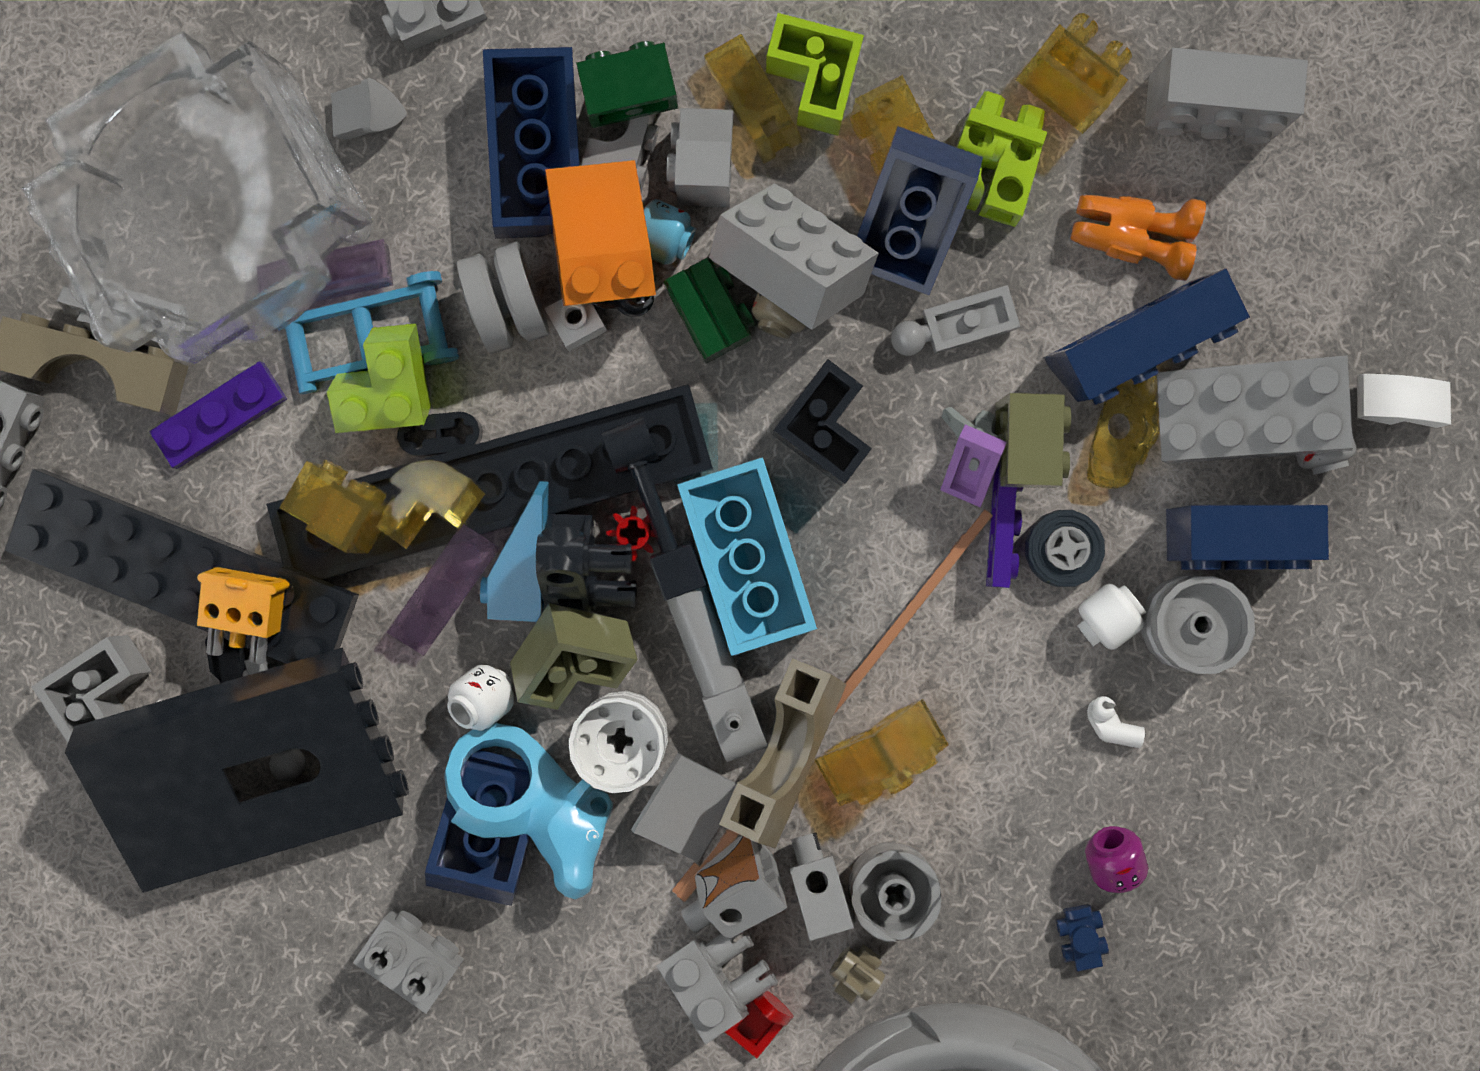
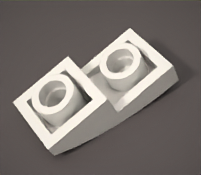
[1357,374,1451,428]

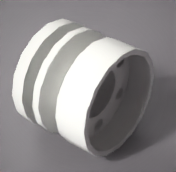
[569,691,668,793]

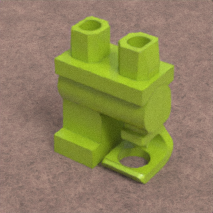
[956,91,1047,227]

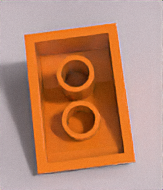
[545,160,656,306]

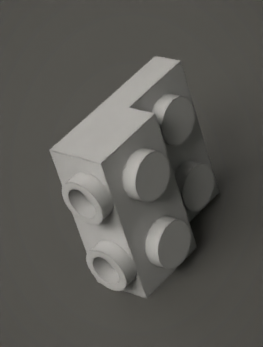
[375,0,487,52]

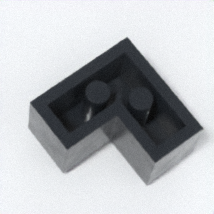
[772,359,872,487]

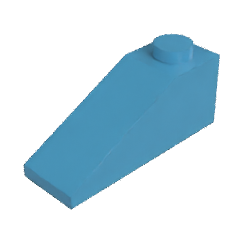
[480,481,548,622]

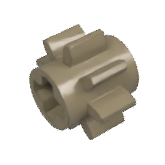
[830,944,885,1003]

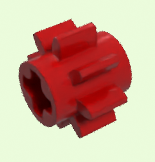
[606,506,655,561]

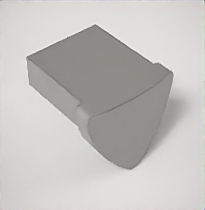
[331,78,407,139]

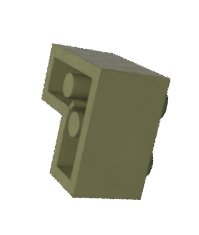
[994,393,1071,488]
[510,603,638,710]

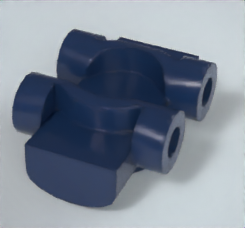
[1055,904,1109,972]

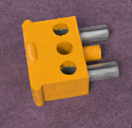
[197,567,290,664]

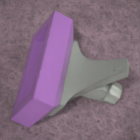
[940,407,1007,507]

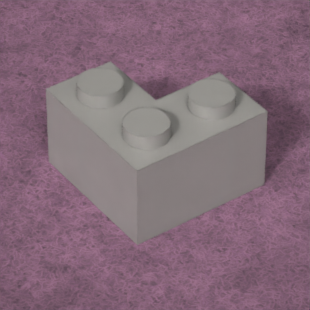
[667,108,733,208]
[31,635,152,743]

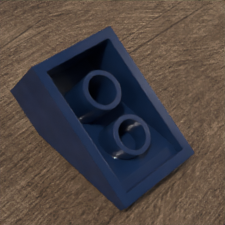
[425,750,531,906]

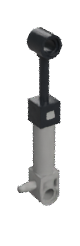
[601,417,768,762]

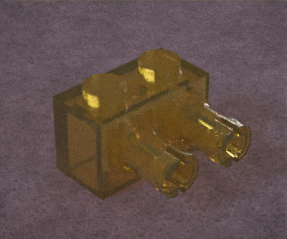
[1015,13,1132,134]

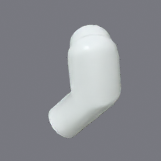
[1087,696,1145,749]

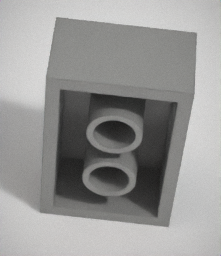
[1144,48,1308,144]
[709,183,878,330]

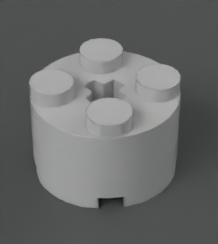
[848,842,941,942]

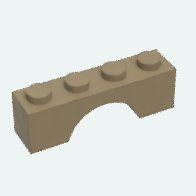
[0,313,189,416]
[719,658,846,848]

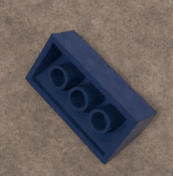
[482,47,579,239]
[1044,268,1250,405]

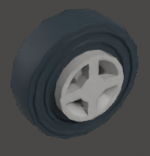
[1025,510,1105,587]

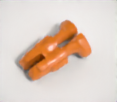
[1070,195,1206,281]

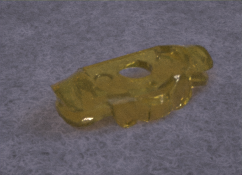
[1087,375,1160,489]

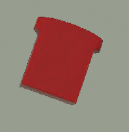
[725,990,794,1059]

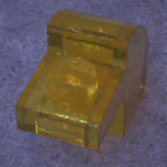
[376,460,485,549]

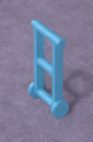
[281,271,459,394]

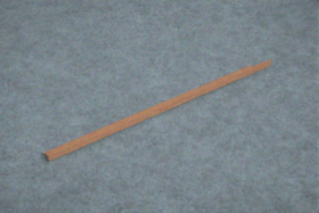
[672,509,993,902]

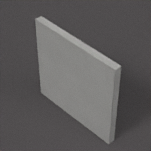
[631,753,737,862]

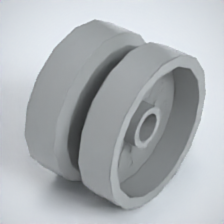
[457,241,550,354]
[1141,576,1255,674]

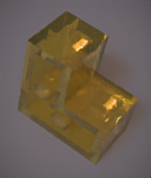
[279,459,395,553]
[814,699,949,806]

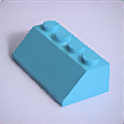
[677,457,817,656]

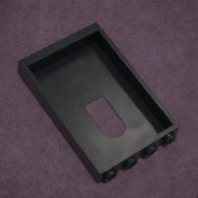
[64,647,409,893]

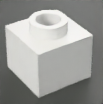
[544,299,607,352]

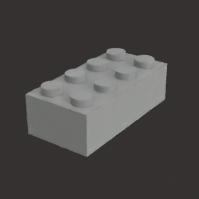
[1157,355,1353,464]

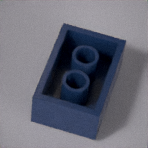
[857,126,983,295]
[1166,505,1329,570]

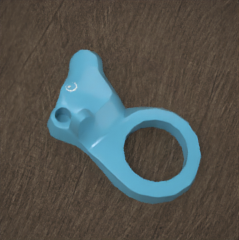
[444,723,613,899]

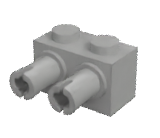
[353,909,464,1014]
[657,930,778,1045]

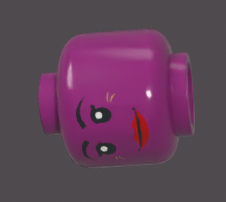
[1085,826,1149,893]

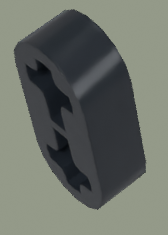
[397,412,483,457]

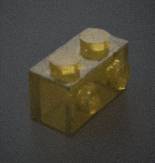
[850,75,936,177]

